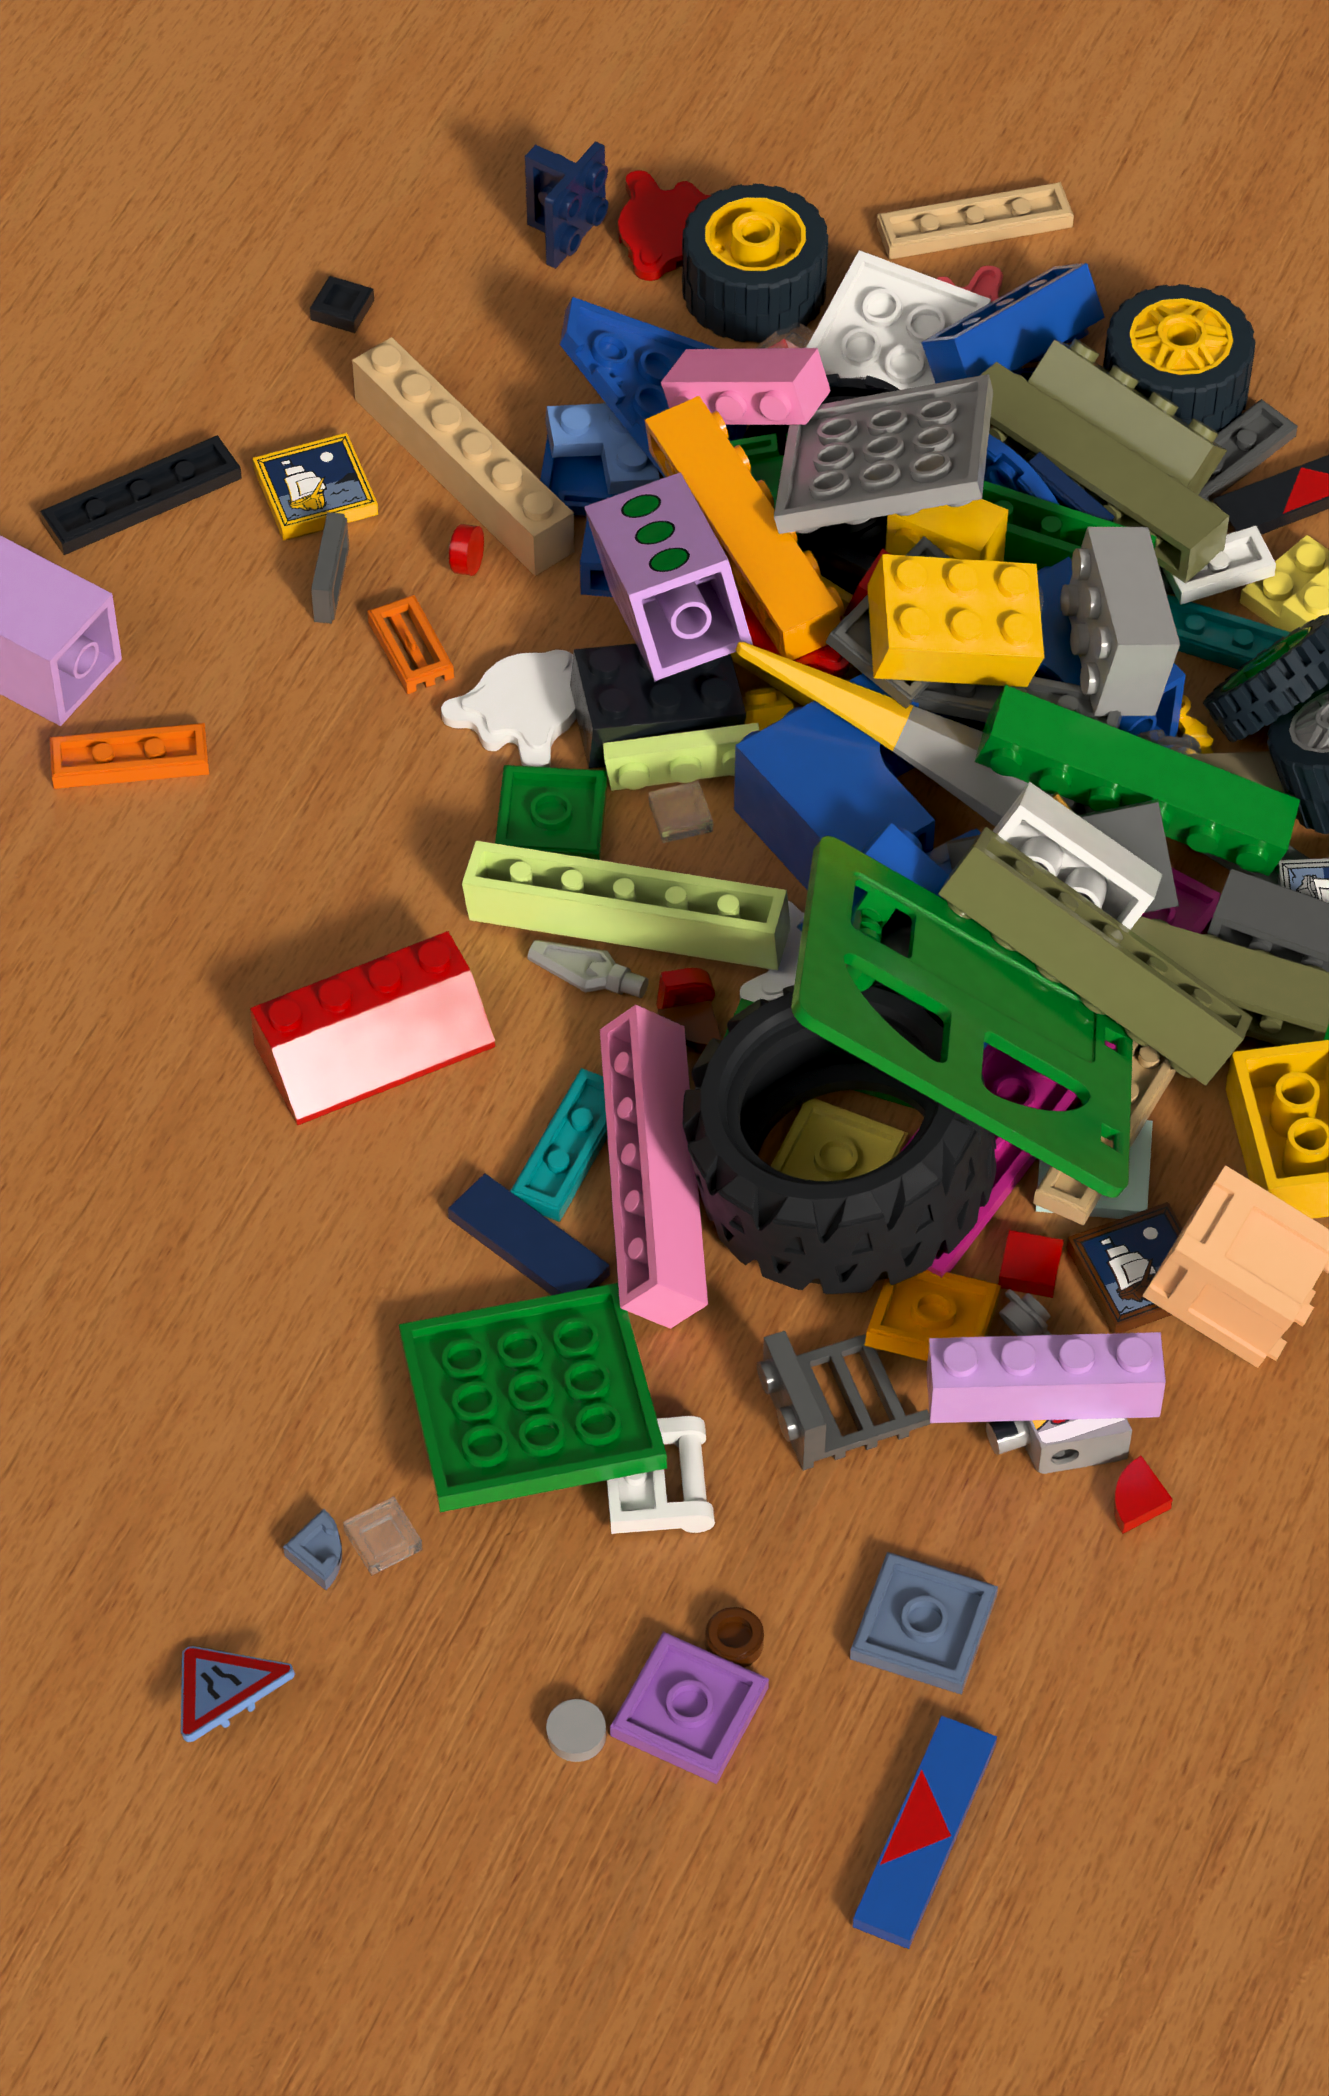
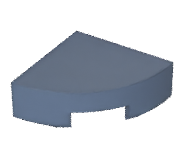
[283,1509,342,1590]

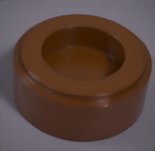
[705,1607,764,1668]

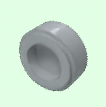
[546,1699,606,1762]

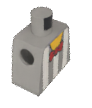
[986,1418,1132,1474]

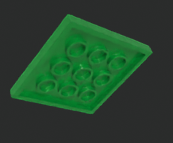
[399,1283,667,1512]

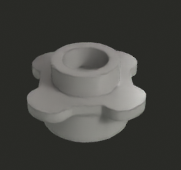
[999,1289,1051,1336]

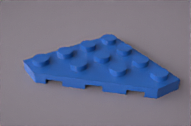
[560,297,747,478]

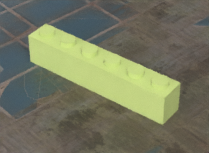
[462,841,791,970]

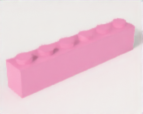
[600,1005,708,1329]

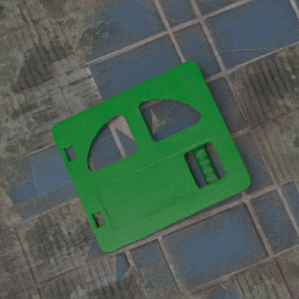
[791,836,1133,1198]

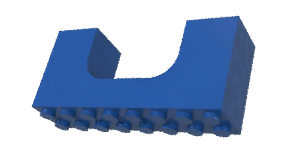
[734,557,1186,891]

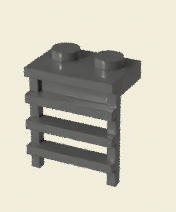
[757,1331,931,1471]

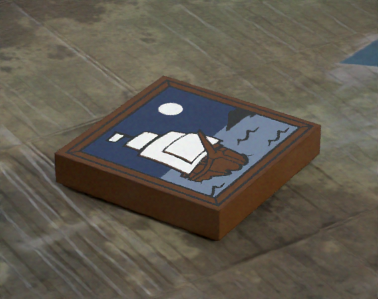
[1066,1202,1183,1333]

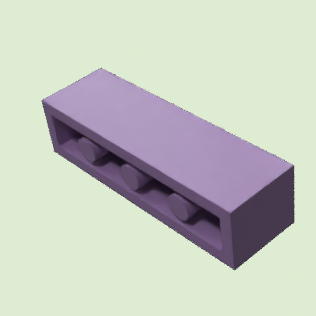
[927,1332,1166,1423]

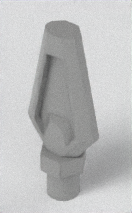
[527,940,648,998]

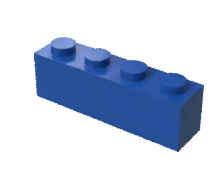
[921,263,1105,383]

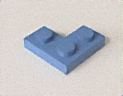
[545,403,660,494]

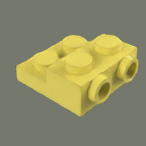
[1239,535,1329,632]

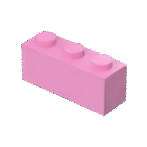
[661,348,831,425]

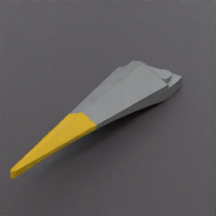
[735,642,1095,827]

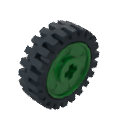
[1203,614,1329,742]

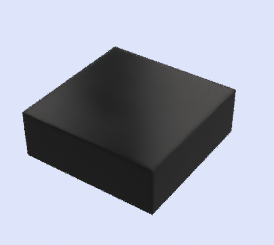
[310,276,374,333]

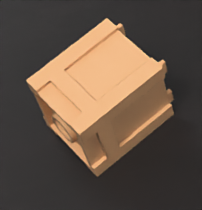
[1143,1165,1329,1368]

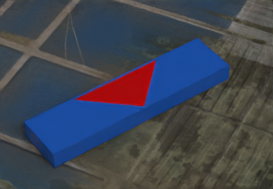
[852,1716,997,1949]

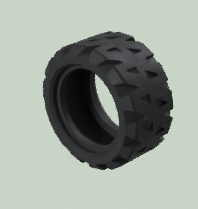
[682,980,996,1294]

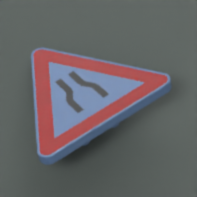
[181,1646,295,1742]

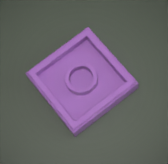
[610,1632,769,1784]

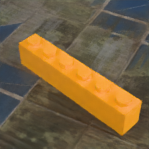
[645,396,845,660]

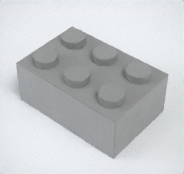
[1060,527,1180,716]

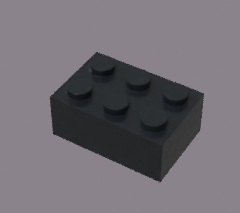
[570,643,746,769]

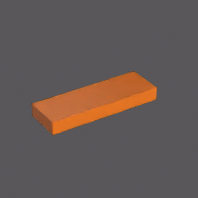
[50,723,209,789]

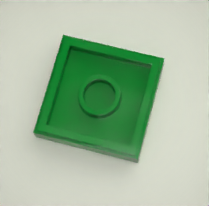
[495,765,608,860]

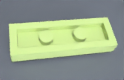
[603,723,760,791]

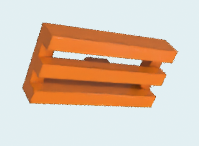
[368,595,454,694]

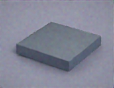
[850,1552,998,1695]

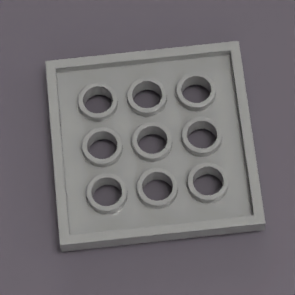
[774,374,993,534]

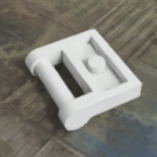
[607,1416,715,1534]

